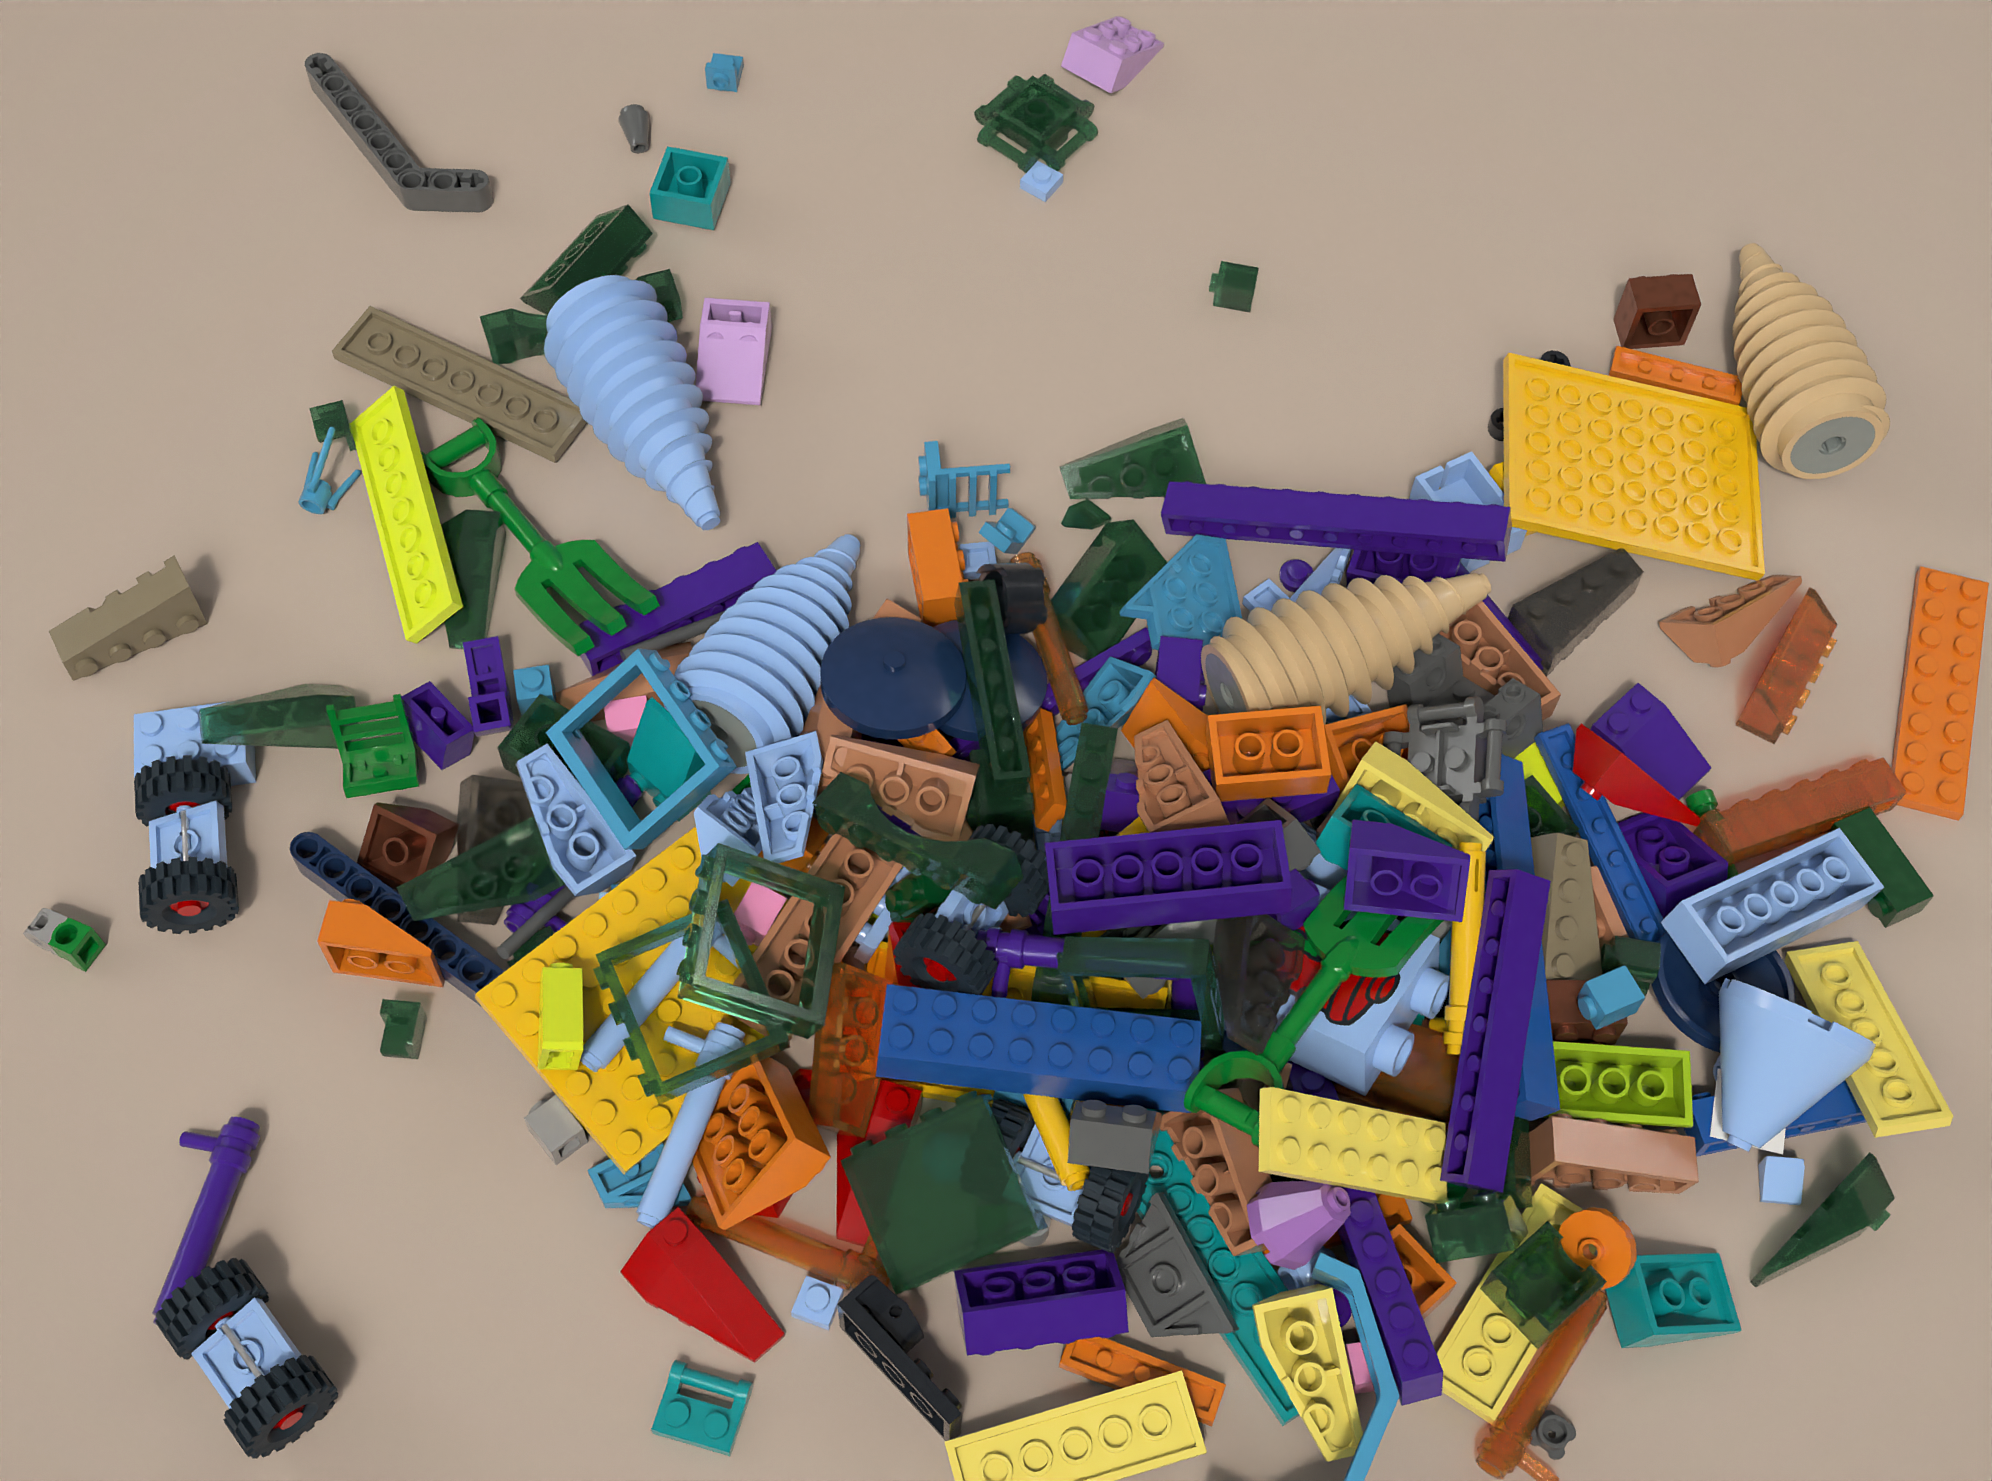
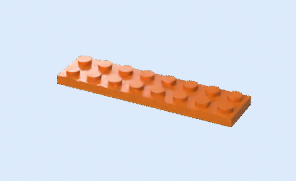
[1887,566,1989,821]

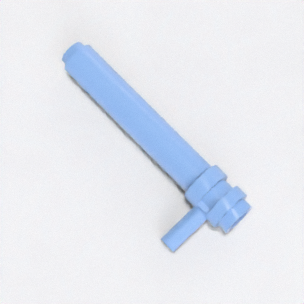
[580,898,750,1072]
[636,1022,745,1228]

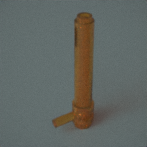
[1009,552,1088,725]
[686,1194,892,1291]
[1475,1288,1608,1481]

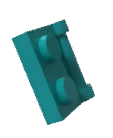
[651,1360,753,1457]

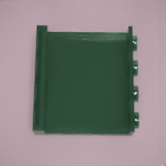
[840,1090,1048,1295]

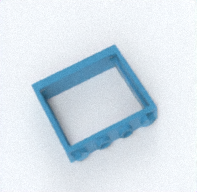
[546,648,737,850]

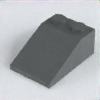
[1067,1100,1162,1174]

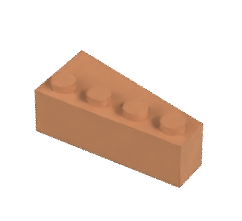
[1439,601,1561,721]
[1160,1088,1272,1256]
[1517,1114,1699,1194]

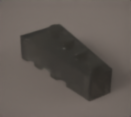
[1508,548,1644,677]

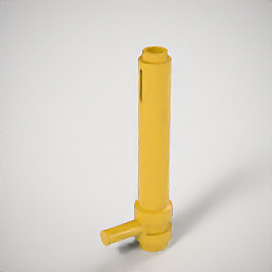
[1429,842,1486,1055]
[1007,994,1090,1191]

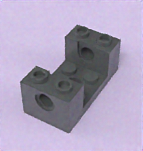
[1387,633,1543,759]

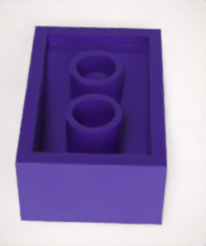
[1346,550,1462,586]
[1590,683,1712,800]
[1618,813,1728,919]
[1344,820,1470,922]

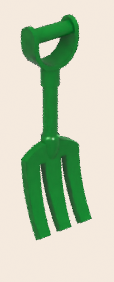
[421,417,660,657]
[1184,875,1444,1148]

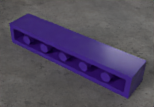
[578,542,776,676]

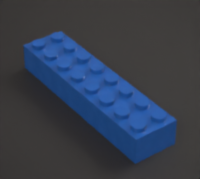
[876,984,1202,1113]

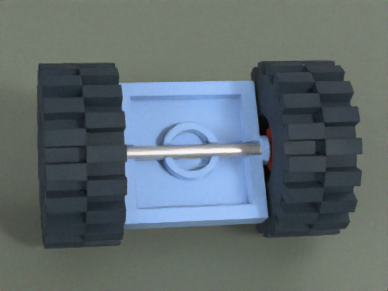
[134,755,239,934]
[893,824,1049,995]
[960,1098,1150,1253]
[155,1258,338,1459]

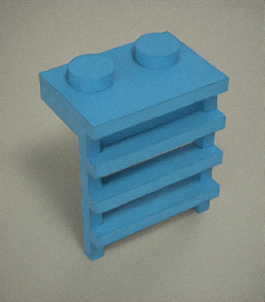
[918,441,1010,518]

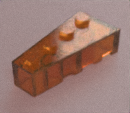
[809,962,902,1138]

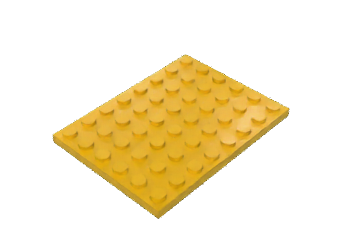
[1503,353,1765,581]
[475,826,847,1175]

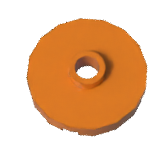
[1556,1207,1637,1290]

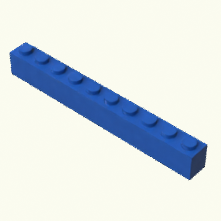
[1477,754,1560,1121]

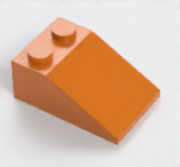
[1121,678,1210,772]
[317,899,445,987]

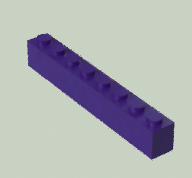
[1440,869,1551,1193]

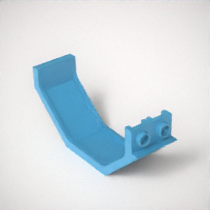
[1312,1252,1399,1481]

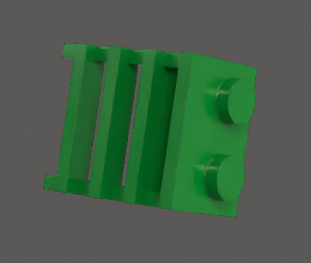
[326,694,419,799]

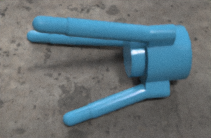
[298,426,361,514]

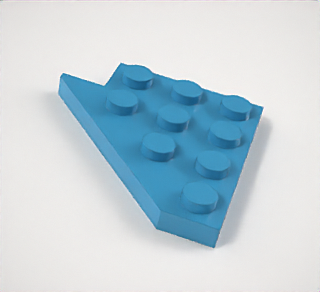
[1119,534,1242,650]

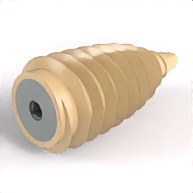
[1732,243,1890,479]
[1201,573,1491,725]

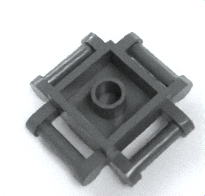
[1383,696,1507,821]

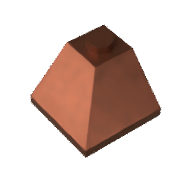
[357,802,459,900]

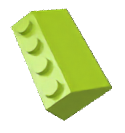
[1543,1041,1693,1128]

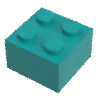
[649,146,731,230]

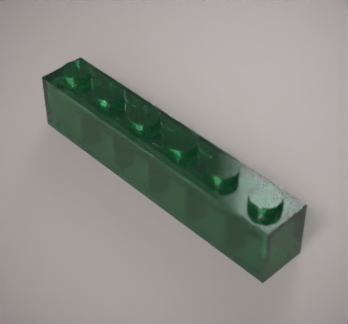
[954,580,1031,799]

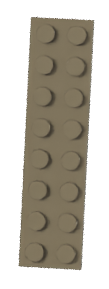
[332,306,587,463]

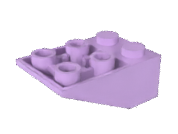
[1061,16,1164,93]
[696,298,772,405]

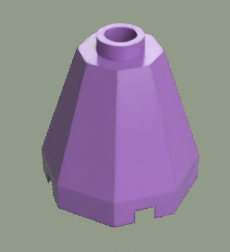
[1246,1181,1351,1270]

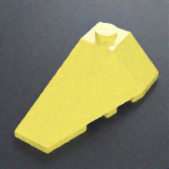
[1329,741,1494,851]
[1252,1284,1363,1462]

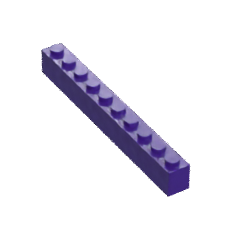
[1161,481,1512,562]
[1285,1060,1443,1406]

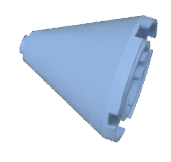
[1719,978,1876,1152]

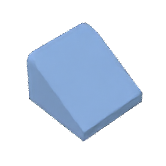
[1758,1156,1805,1205]

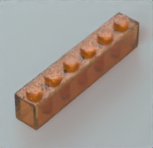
[1693,757,1907,866]

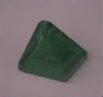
[1061,499,1112,530]

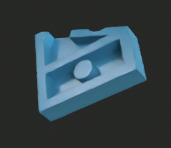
[587,1143,692,1208]

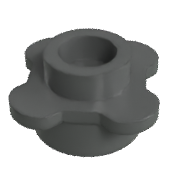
[1527,1410,1576,1460]

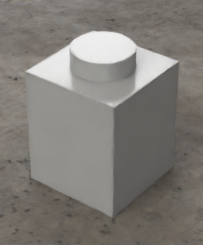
[524,1095,588,1165]

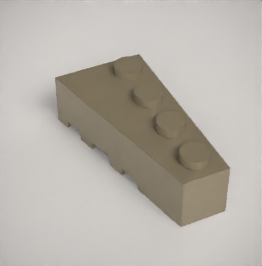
[49,555,207,681]
[1531,833,1603,980]

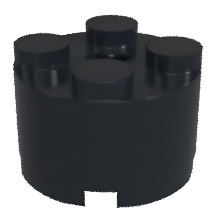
[970,563,1047,635]

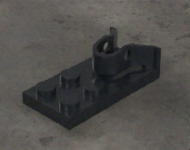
[837,1275,962,1441]

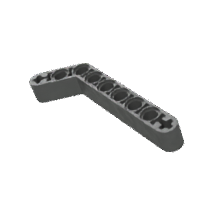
[305,53,493,213]

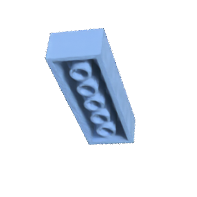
[1661,828,1884,984]

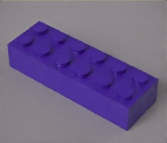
[1045,820,1292,935]

